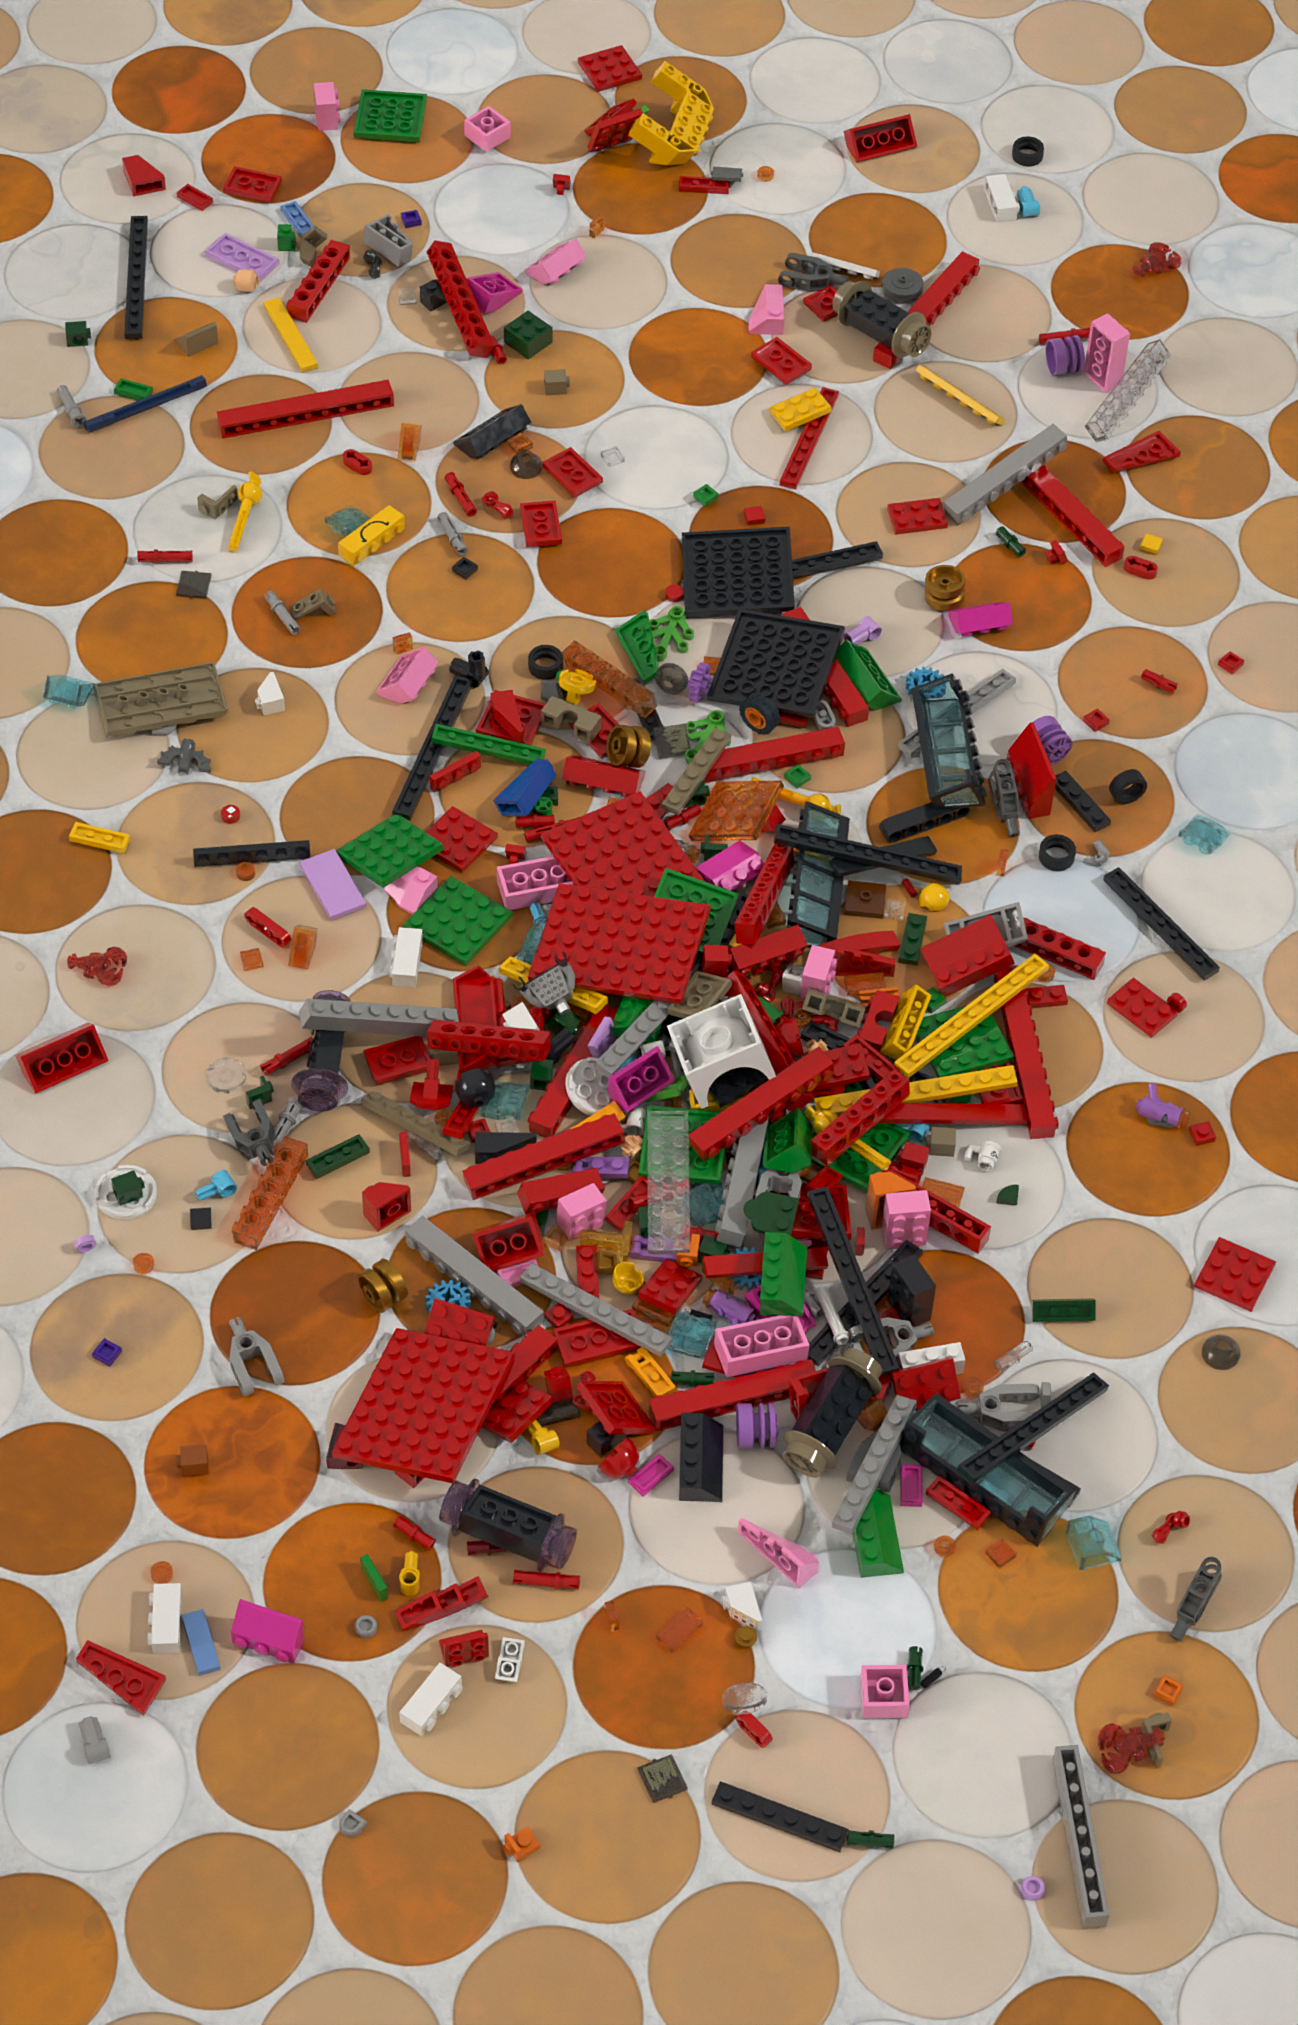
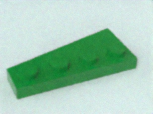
[615,610,661,685]

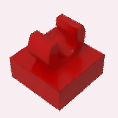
[552,174,571,195]
[1045,540,1068,565]
[505,844,527,864]

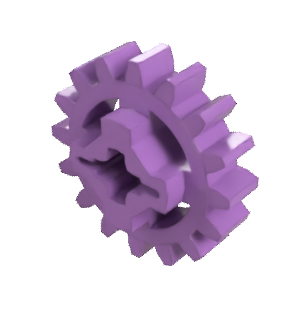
[687,662,712,703]

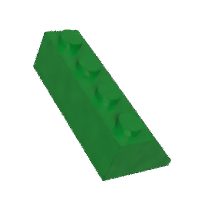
[836,640,902,710]
[611,996,662,1042]
[763,1107,812,1173]
[760,1232,807,1316]
[848,1488,904,1578]

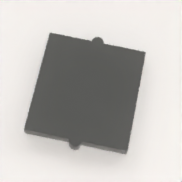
[711,166,743,182]

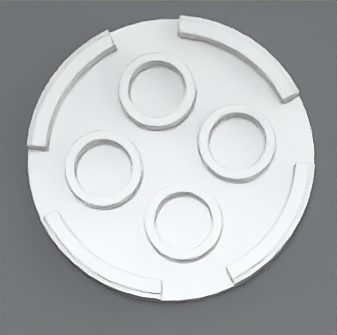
[565,1057,616,1116]
[95,1165,157,1220]

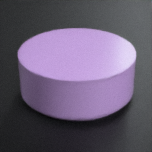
[74,1235,96,1253]
[1021,1876,1045,1901]

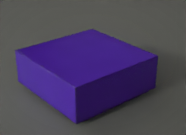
[401,210,422,228]
[92,1338,122,1367]

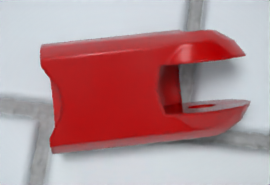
[889,1161,922,1184]

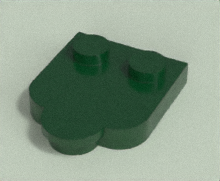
[744,1192,799,1236]

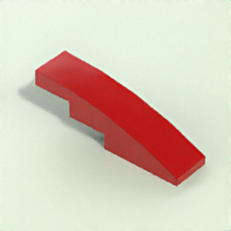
[819,931,900,959]
[395,1576,489,1631]

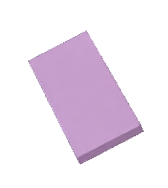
[204,233,280,283]
[299,849,367,921]

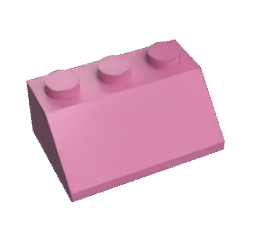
[524,239,586,285]
[376,647,438,704]

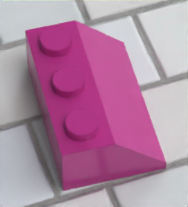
[948,602,1013,636]
[695,840,764,891]
[608,1046,675,1112]
[231,1599,304,1663]

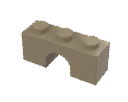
[541,696,601,744]
[802,987,865,1028]

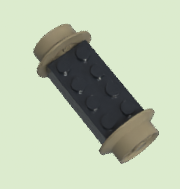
[832,281,932,358]
[783,1348,883,1478]

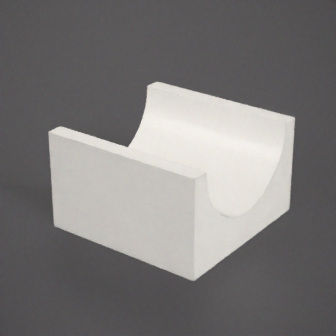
[667,994,776,1109]

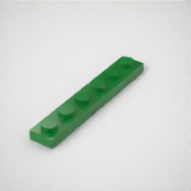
[431,724,546,765]

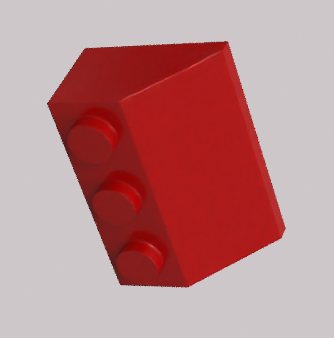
[472,1212,545,1271]

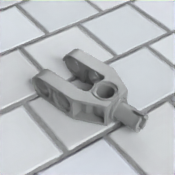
[755,1169,802,1199]
[229,1317,285,1397]
[848,1317,934,1361]
[957,1384,1040,1431]

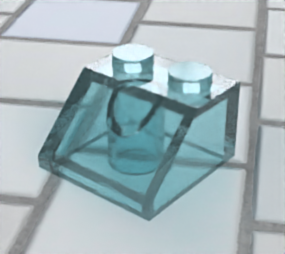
[43,674,95,709]
[1066,1516,1122,1570]

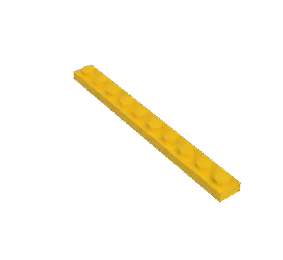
[894,954,1049,1078]
[814,1065,1017,1116]

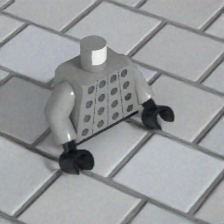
[512,952,575,1015]

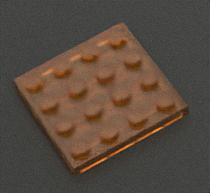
[688,780,784,841]

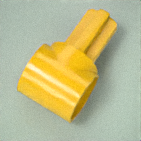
[527,1420,560,1455]
[399,1551,420,1596]

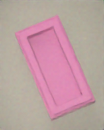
[496,1259,539,1287]

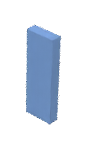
[280,201,313,238]
[182,1609,221,1676]

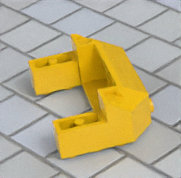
[629,61,714,165]

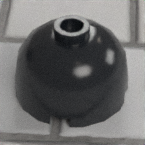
[455,1069,496,1107]

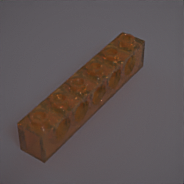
[562,640,657,718]
[231,1136,308,1250]

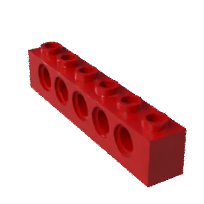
[286,240,350,323]
[1014,917,1106,980]
[427,1019,551,1061]
[811,1069,910,1166]
[882,1168,991,1254]

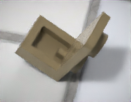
[300,225,327,267]
[197,485,238,519]
[291,588,336,620]
[1139,1713,1172,1768]

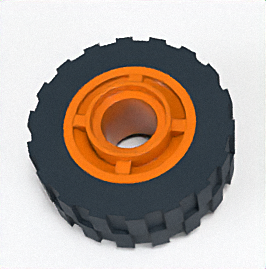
[739,693,781,735]

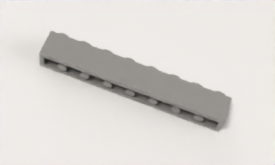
[944,424,1068,525]
[299,999,459,1037]
[715,1119,768,1247]
[405,1215,544,1337]
[1053,1745,1109,1929]

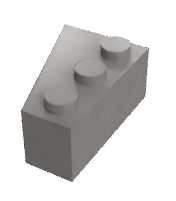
[363,214,413,267]

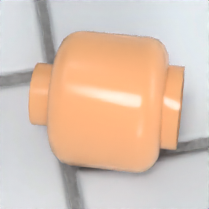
[233,269,259,292]

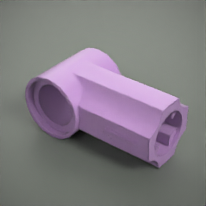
[843,616,882,645]

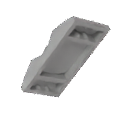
[944,902,1028,948]

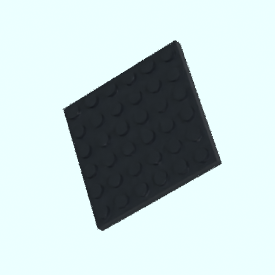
[682,526,795,617]
[707,609,845,719]

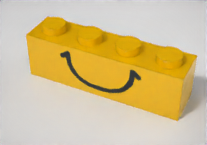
[338,505,405,566]

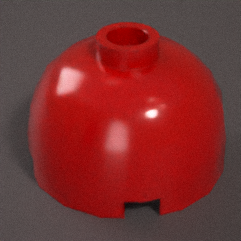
[776,1018,804,1058]
[598,1437,639,1479]

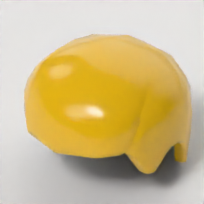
[918,883,950,912]
[613,1262,644,1295]

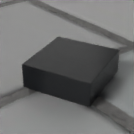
[452,557,478,579]
[190,1207,212,1230]

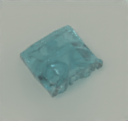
[325,506,371,538]
[1178,815,1230,854]
[517,917,547,965]
[481,1081,530,1121]
[682,1183,724,1227]
[668,1310,718,1360]

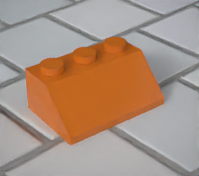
[865,1172,916,1230]

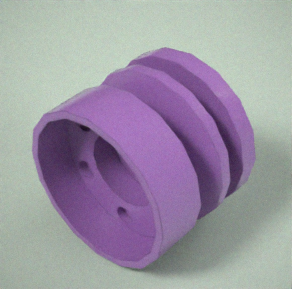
[1045,335,1085,376]
[1034,716,1073,765]
[736,1403,778,1449]

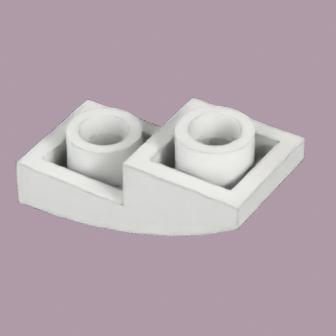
[495,1637,525,1683]

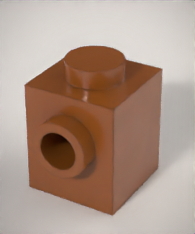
[176,1444,209,1476]

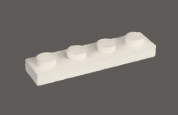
[812,253,880,280]

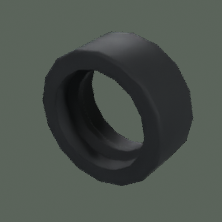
[1012,136,1044,167]
[528,645,563,680]
[1109,769,1147,805]
[1039,834,1076,871]

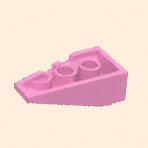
[749,284,784,335]
[384,867,438,915]
[738,1518,819,1588]

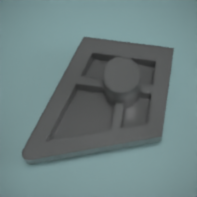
[540,680,565,702]

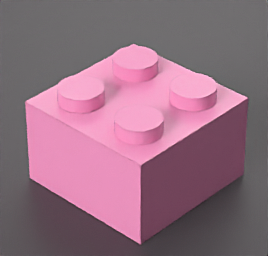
[313,82,340,131]
[464,106,511,152]
[800,945,837,1000]
[556,1183,607,1241]
[860,1665,910,1719]

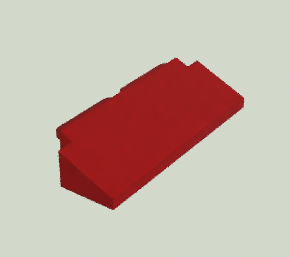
[453,965,506,1073]

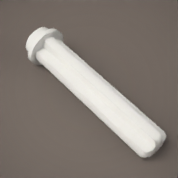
[816,1286,850,1345]

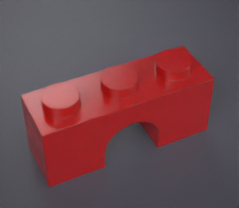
[857,990,899,1052]

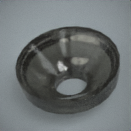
[510,451,542,479]
[655,663,689,695]
[1202,1334,1240,1370]

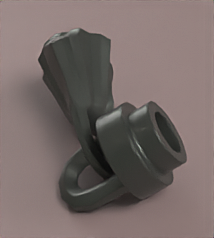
[363,250,382,279]

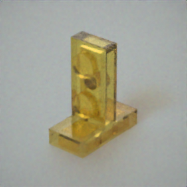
[580,1221,633,1264]

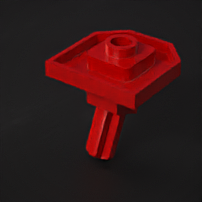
[410,1059,454,1110]

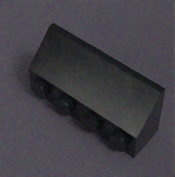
[453,404,532,459]
[679,1413,724,1502]

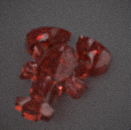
[1133,242,1181,277]
[67,946,127,986]
[1098,1723,1165,1774]

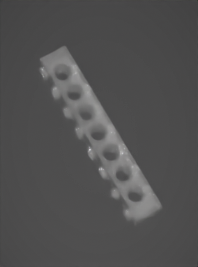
[1084,339,1171,443]

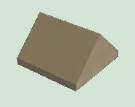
[175,322,218,357]

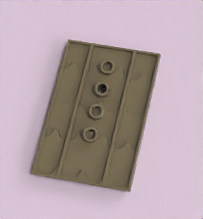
[93,662,228,737]

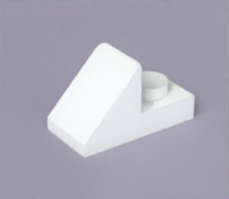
[782,964,805,995]

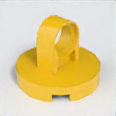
[558,669,596,705]

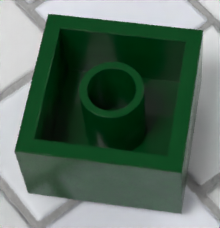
[504,310,553,359]

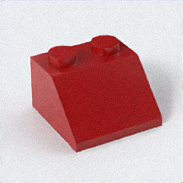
[362,1182,411,1232]

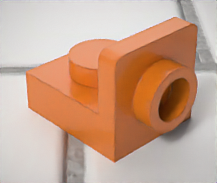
[676,1234,700,1267]
[503,1827,540,1862]

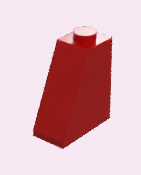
[122,155,166,197]

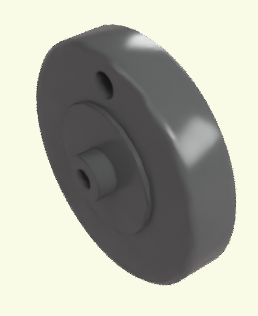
[882,268,923,301]

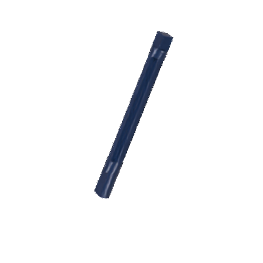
[83,375,207,433]

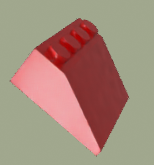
[1005,722,1056,819]
[920,914,1015,997]

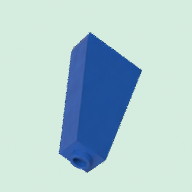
[493,759,556,816]

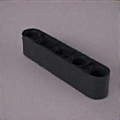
[879,793,970,843]

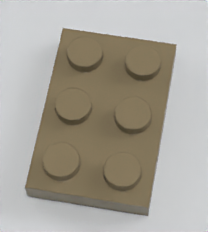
[667,971,732,1019]

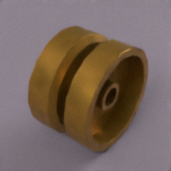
[925,565,965,611]
[607,724,651,768]
[357,1258,408,1313]

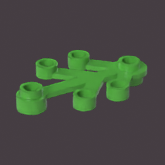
[650,606,694,662]
[685,710,731,764]

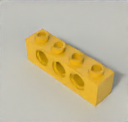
[880,984,932,1060]

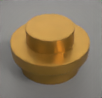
[735,1626,757,1648]

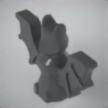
[157,738,211,775]

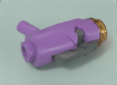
[1135,1083,1190,1128]
[702,1289,757,1325]

